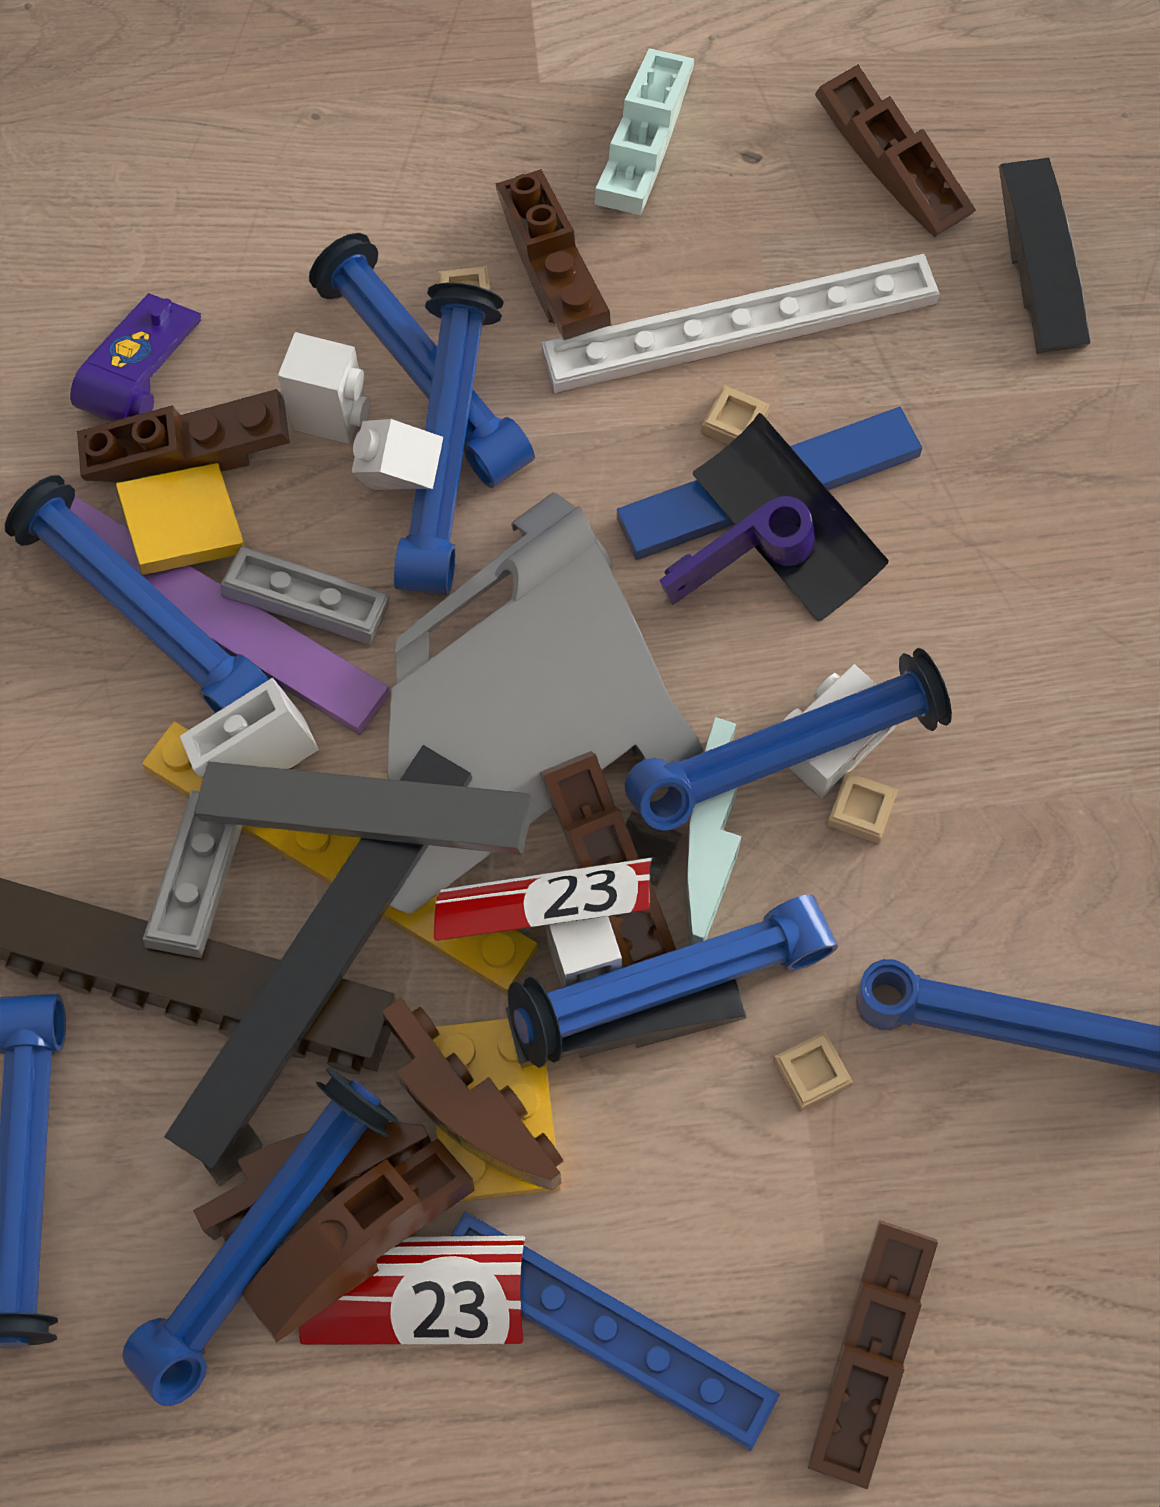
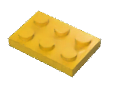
[433,1018,561,1202]

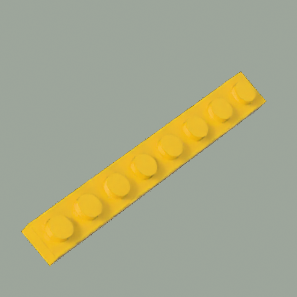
[142,721,538,996]

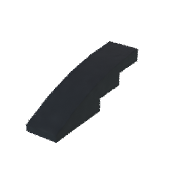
[999,158,1091,354]
[506,979,746,1068]

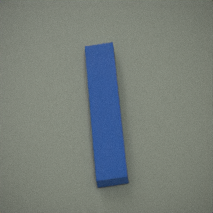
[617,406,922,560]
[451,1211,780,1451]

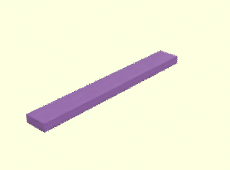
[70,496,390,735]

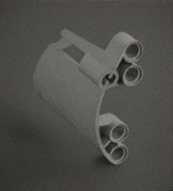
[388,492,703,914]

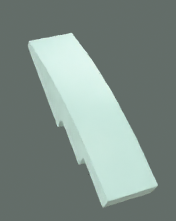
[594,48,694,215]
[686,717,741,945]

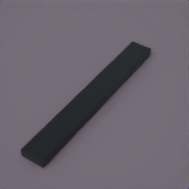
[164,745,473,1170]

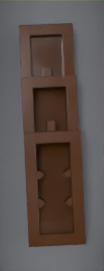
[815,64,976,237]
[540,751,677,968]
[808,1220,938,1490]

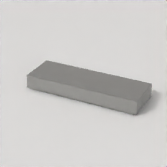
[221,546,390,645]
[143,790,243,958]

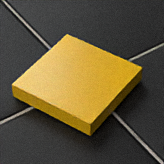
[116,463,244,575]

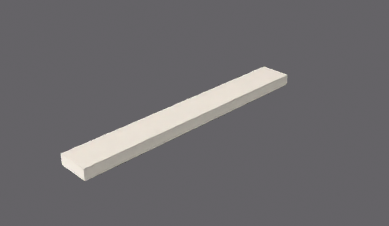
[541,254,940,393]

